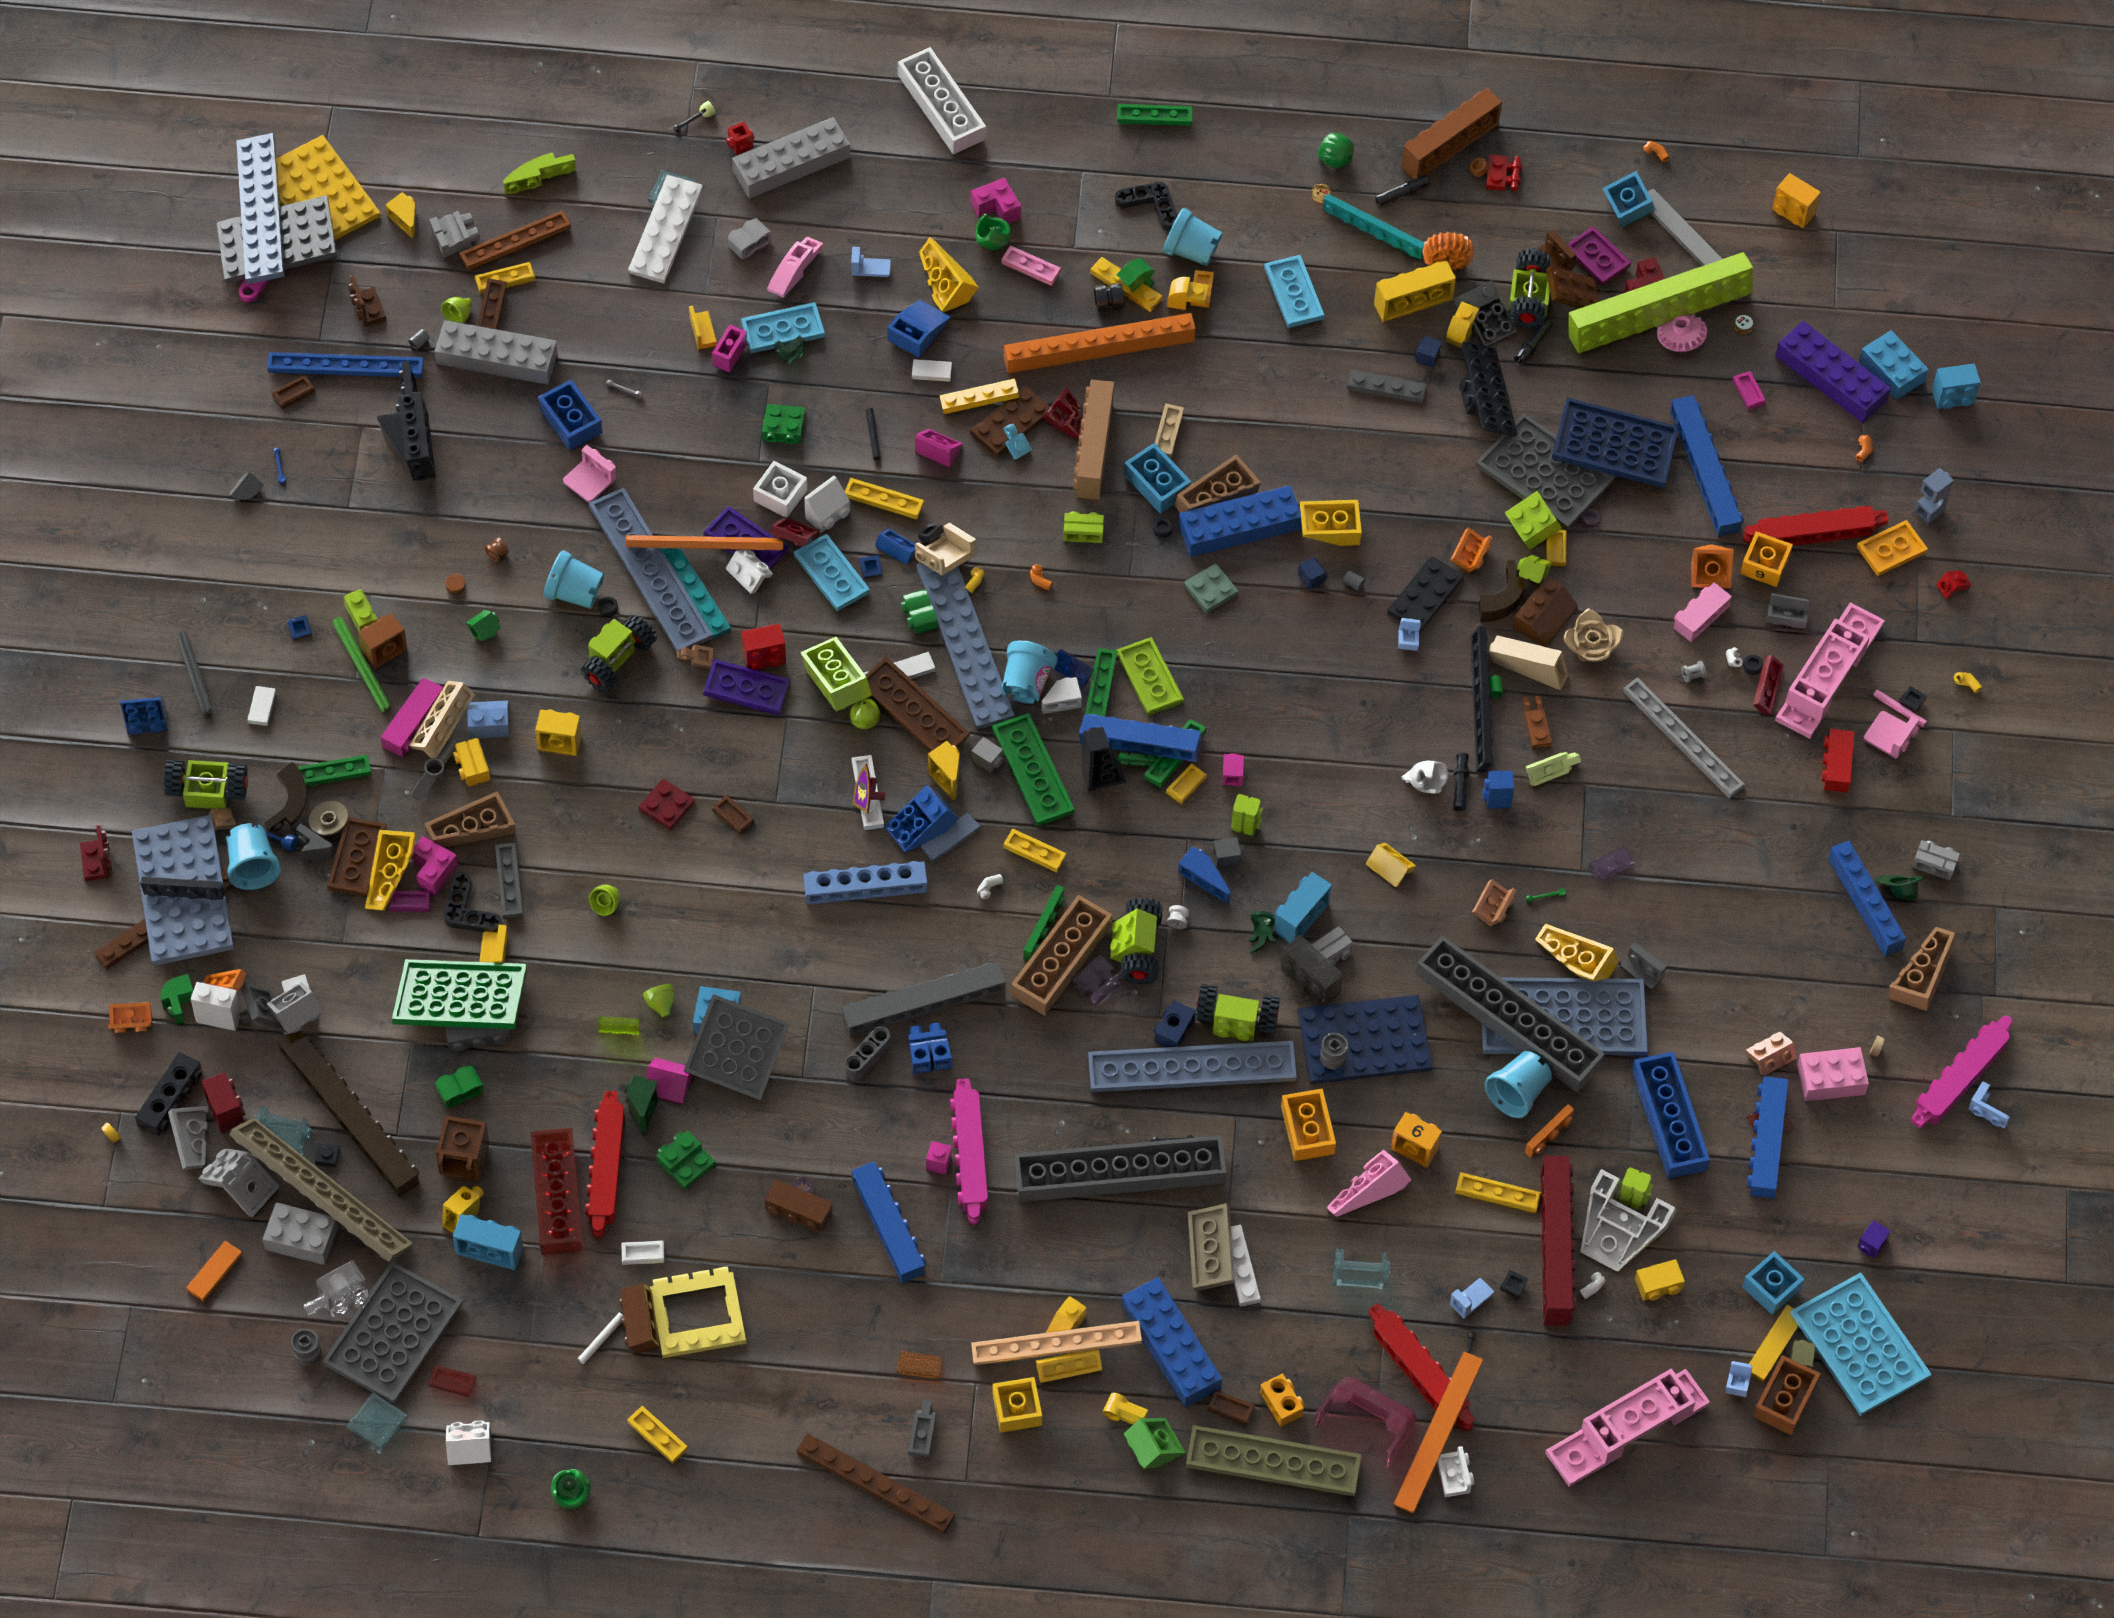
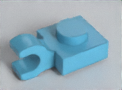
[1003,424,1032,460]

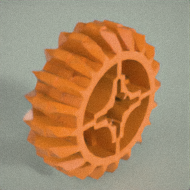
[1423,232,1474,271]

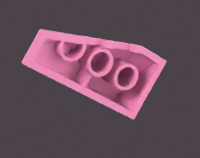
[1327,1150,1411,1217]

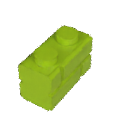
[1063,511,1104,543]
[1517,555,1552,583]
[343,589,378,632]
[1231,794,1263,836]
[1618,1167,1654,1210]

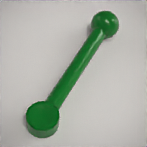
[1525,888,1566,903]

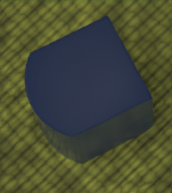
[1414,336,1441,368]
[1298,557,1328,589]

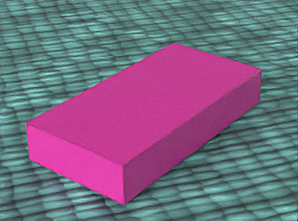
[1732,371,1766,410]

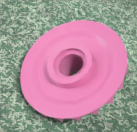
[1657,314,1707,352]

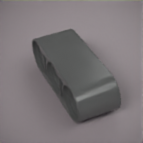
[845,1027,890,1081]

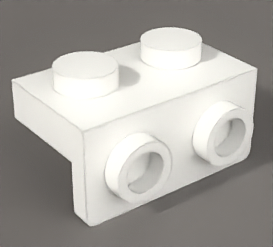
[726,549,773,594]
[1437,1447,1474,1497]

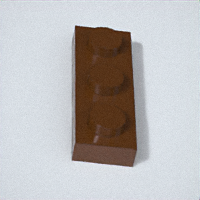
[477,278,507,330]

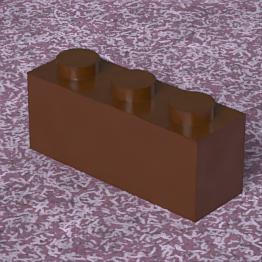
[765,1179,833,1232]
[619,1283,660,1354]

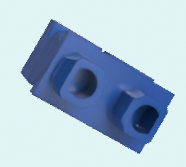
[909,1023,952,1074]

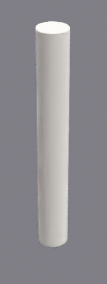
[578,1313,624,1364]

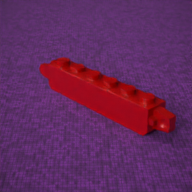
[1742,506,1889,546]
[585,1091,625,1238]
[1368,1303,1474,1431]

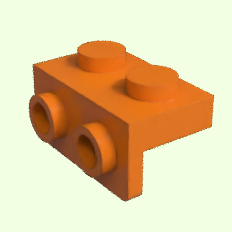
[1450,528,1492,573]
[109,1002,152,1033]

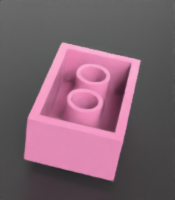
[1797,1047,1869,1102]

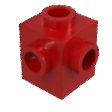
[726,121,755,155]

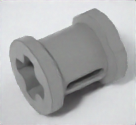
[1681,661,1707,683]

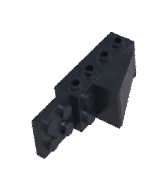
[377,361,436,481]

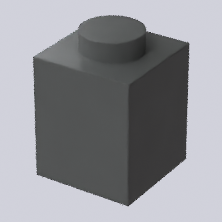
[1213,837,1244,868]

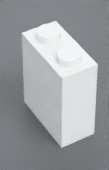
[191,982,241,1031]

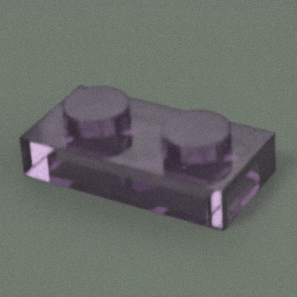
[1589,846,1634,882]

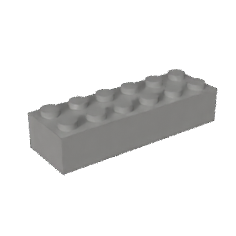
[732,117,850,199]
[435,320,558,385]

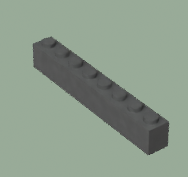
[842,961,1006,1037]

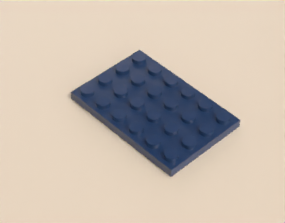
[1551,397,1679,488]
[1297,995,1432,1084]

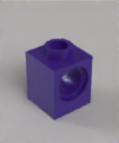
[1857,1220,1891,1258]

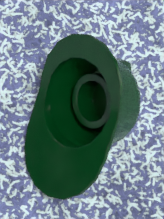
[1875,875,1923,901]

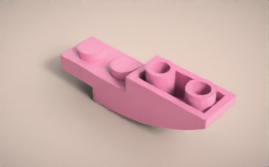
[767,237,823,298]

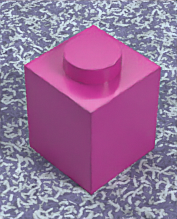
[1222,753,1244,786]
[926,1141,952,1175]

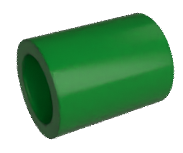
[1488,676,1503,698]

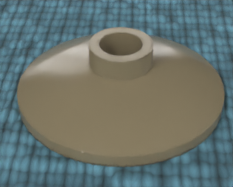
[309,801,348,836]

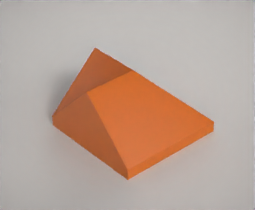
[1691,544,1734,589]

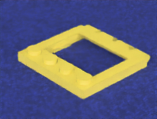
[650,1267,746,1358]

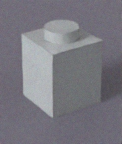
[971,737,1003,773]

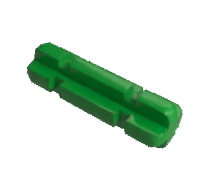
[1118,753,1156,767]

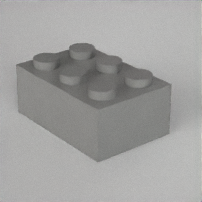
[263,1203,338,1265]

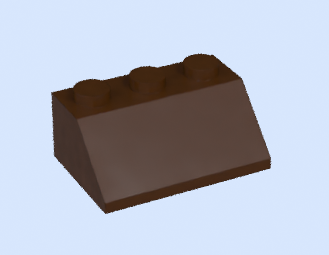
[1513,576,1578,647]

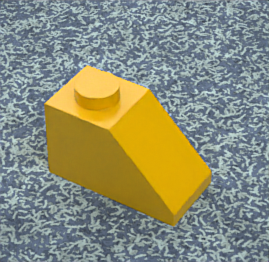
[385,192,416,238]
[1046,1296,1086,1333]

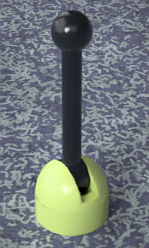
[674,101,716,132]

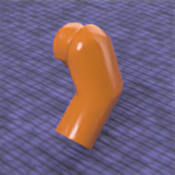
[1643,141,1670,163]
[1855,435,1873,462]
[1030,564,1053,591]

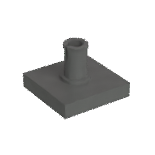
[239,982,281,1029]

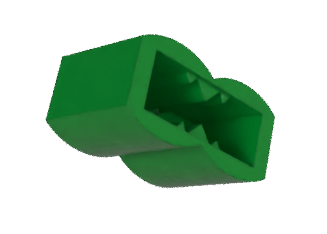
[901,589,938,634]
[435,1066,484,1109]

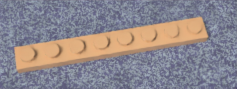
[971,1321,1142,1365]

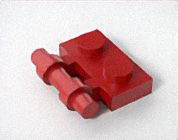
[1486,154,1522,191]

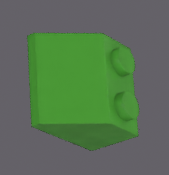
[1124,1418,1186,1469]

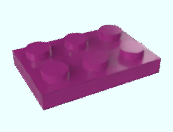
[1567,226,1631,286]

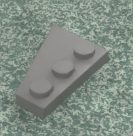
[168,1106,208,1170]

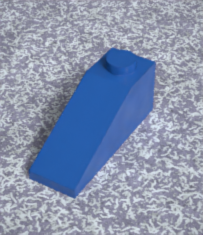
[1178,846,1231,904]

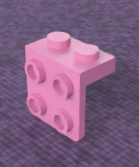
[563,445,617,503]
[1863,711,1920,759]

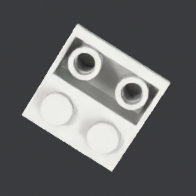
[446,1420,491,1465]

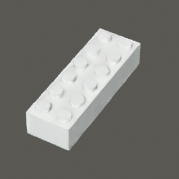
[898,47,986,154]

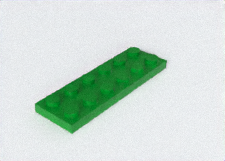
[992,713,1075,826]

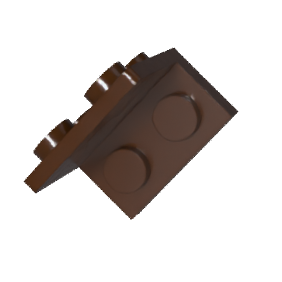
[1536,229,1577,271]
[348,275,386,327]

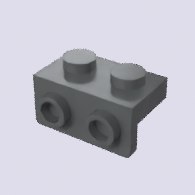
[1766,593,1810,629]

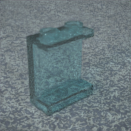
[255,1105,311,1155]
[1332,1248,1390,1289]

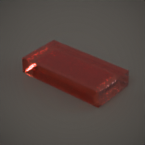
[429,1365,476,1397]

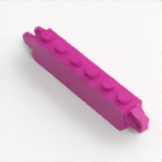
[1910,1015,2013,1129]
[950,1079,988,1226]

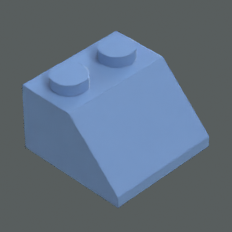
[467,700,509,739]

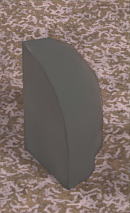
[230,472,264,500]

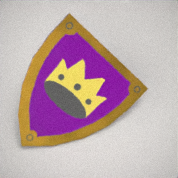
[853,764,885,814]

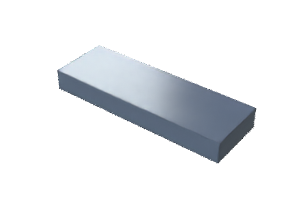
[921,812,980,863]

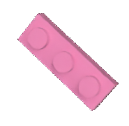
[1001,246,1061,286]

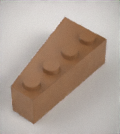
[1174,454,1261,513]
[424,791,515,848]
[1889,927,1955,1011]

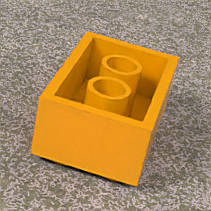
[1281,1089,1336,1161]

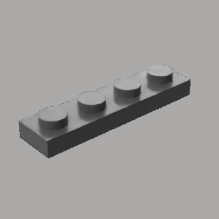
[1347,370,1426,404]
[495,843,523,919]

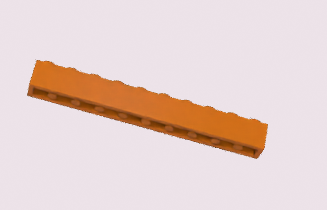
[1004,313,1195,373]

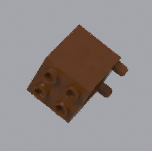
[436,1115,490,1181]

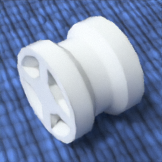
[1167,905,1189,929]

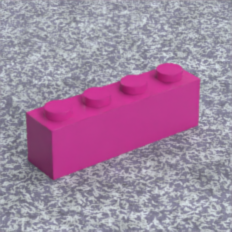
[381,677,444,757]

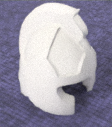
[1402,761,1448,794]

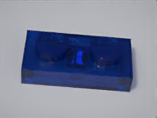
[1055,649,1094,687]

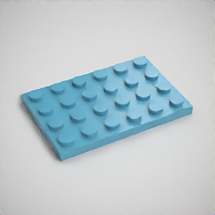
[1790,1273,1932,1416]

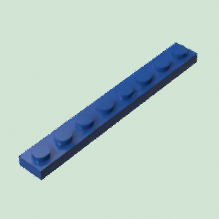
[267,352,424,378]

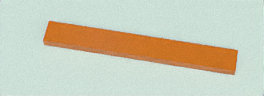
[625,535,783,550]
[1394,1351,1483,1514]

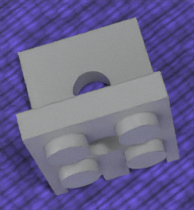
[198,1149,280,1217]

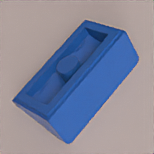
[875,528,915,564]

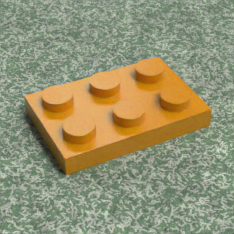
[1857,520,1928,576]

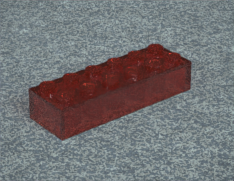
[531,1128,583,1255]

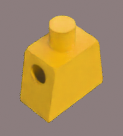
[442,1186,484,1233]

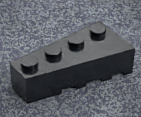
[1082,727,1126,792]

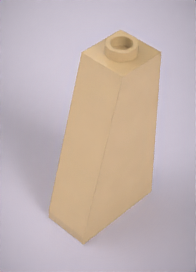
[1489,636,1568,690]

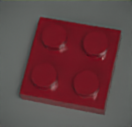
[769,517,820,547]
[638,778,695,831]

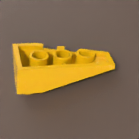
[919,237,979,312]
[365,830,417,911]
[1535,924,1619,982]

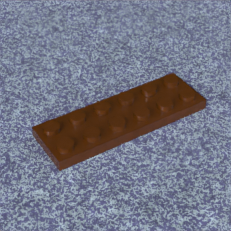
[865,657,970,752]

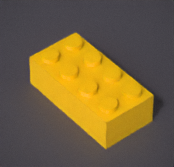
[1374,260,1456,322]

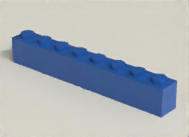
[1670,395,1744,536]

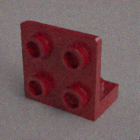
[80,824,112,881]

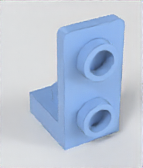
[851,247,891,277]
[1968,1082,2010,1128]
[1450,1278,1494,1318]

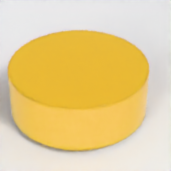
[101,1123,121,1143]

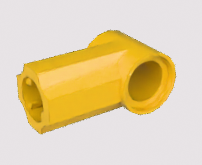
[1102,1393,1148,1425]

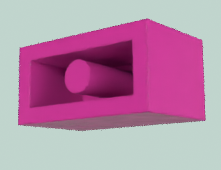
[712,324,747,373]

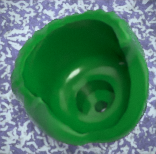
[1317,133,1354,168]
[975,214,1011,251]
[551,1469,591,1509]

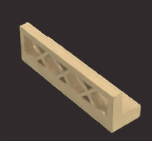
[409,681,475,758]

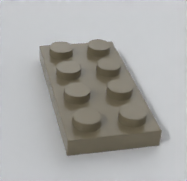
[1188,1204,1235,1291]

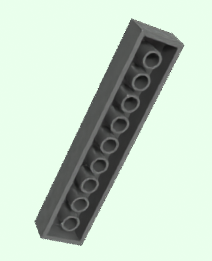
[1415,935,1605,1093]
[1014,1136,1226,1202]

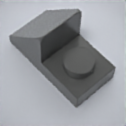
[296,824,334,861]

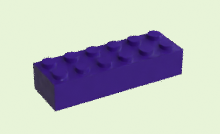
[1775,321,1891,423]

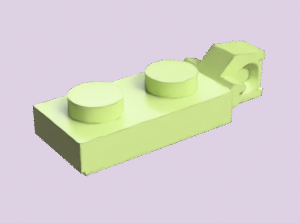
[1526,752,1581,786]

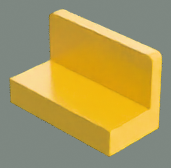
[689,306,717,350]
[1366,843,1416,887]
[479,925,508,963]

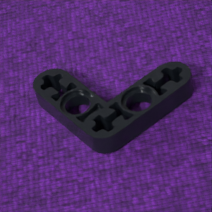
[1115,182,1177,231]
[444,872,502,932]

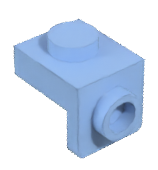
[1398,618,1421,651]
[1725,1361,1752,1397]

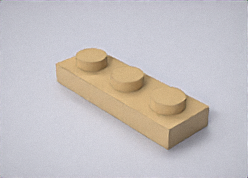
[1155,403,1184,459]

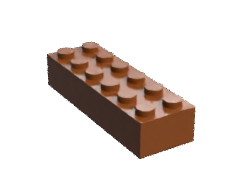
[1401,88,1502,179]

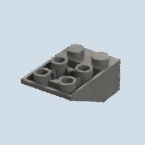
[1453,280,1517,346]

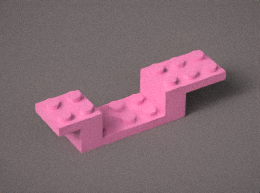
[1775,602,1885,739]
[1545,1368,1710,1487]

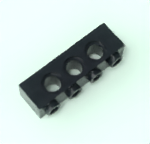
[135,1052,203,1137]

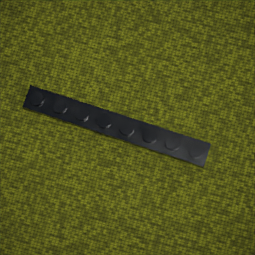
[1470,626,1494,773]

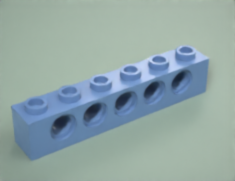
[803,861,927,905]

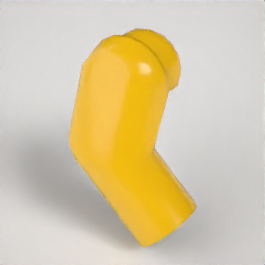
[964,567,985,594]
[1954,672,1983,693]

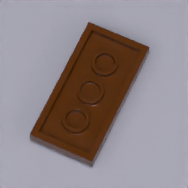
[970,386,1050,457]
[327,817,387,897]

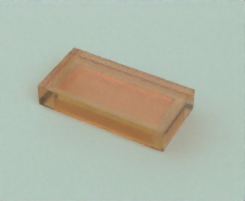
[897,1351,942,1379]

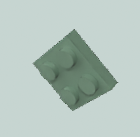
[1184,563,1239,614]

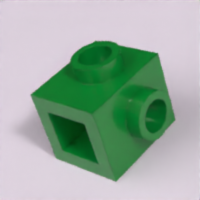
[466,610,501,641]

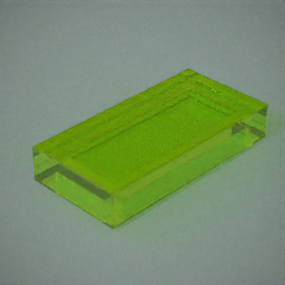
[598,1016,640,1035]

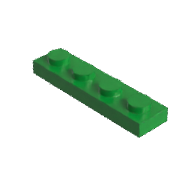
[1117,104,1192,126]
[1085,648,1117,717]
[1144,719,1207,788]
[298,754,371,787]
[1023,885,1066,961]

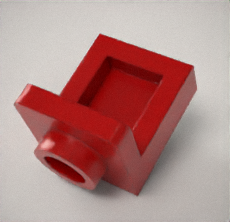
[1936,570,1972,598]

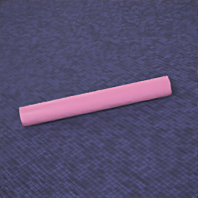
[1873,689,1927,727]

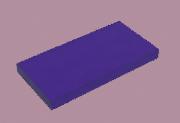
[704,506,789,570]
[703,659,790,716]

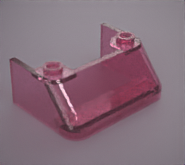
[1314,1376,1416,1467]

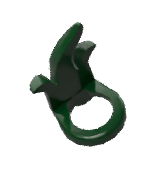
[1248,911,1277,954]

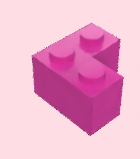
[970,177,1021,223]
[412,836,458,896]

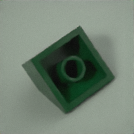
[625,1075,659,1135]

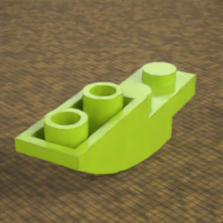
[503,153,576,195]

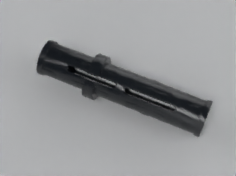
[1375,174,1430,207]
[1514,317,1553,365]
[1453,753,1470,812]

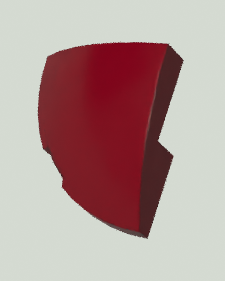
[1043,388,1083,439]

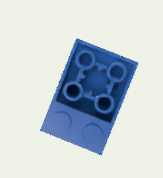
[887,300,951,358]
[120,697,168,735]
[885,785,959,853]

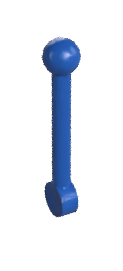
[273,448,286,484]

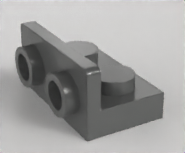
[1620,942,1666,990]

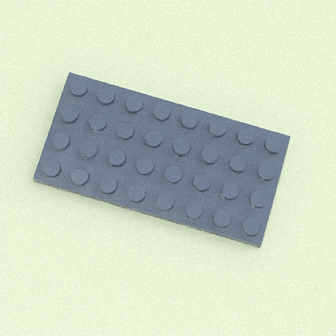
[132,815,234,966]
[1482,977,1648,1055]

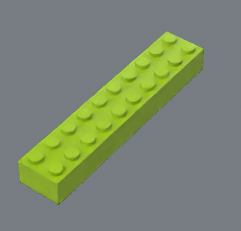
[1569,252,1753,353]

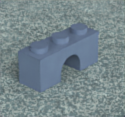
[1915,468,1954,524]

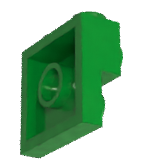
[762,404,805,444]
[656,1130,716,1190]

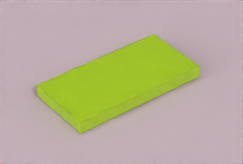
[1116,637,1184,716]

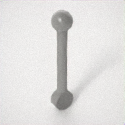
[606,380,643,399]

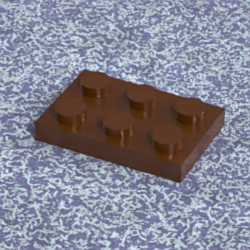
[1546,266,1600,309]

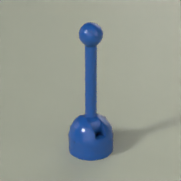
[253,825,298,852]

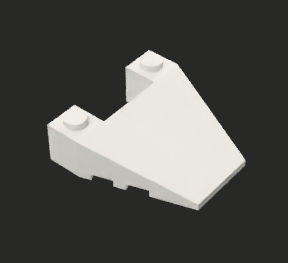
[1581,1169,1676,1272]

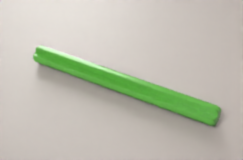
[333,617,391,713]

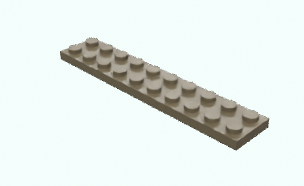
[229,1118,413,1262]

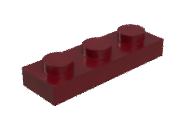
[1753,655,1784,716]

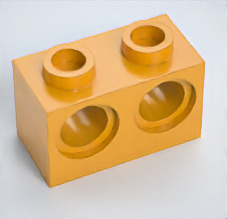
[1260,1373,1305,1427]

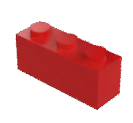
[1821,729,1854,793]

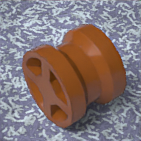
[484,538,509,562]

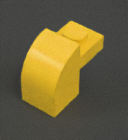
[1167,277,1209,310]
[1446,301,1479,348]

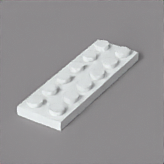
[628,175,703,283]

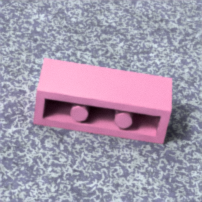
[1673,583,1732,642]

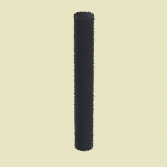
[866,408,881,460]

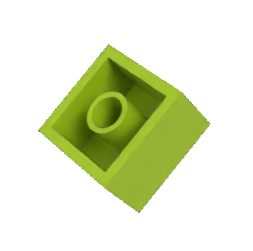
[1505,491,1562,550]

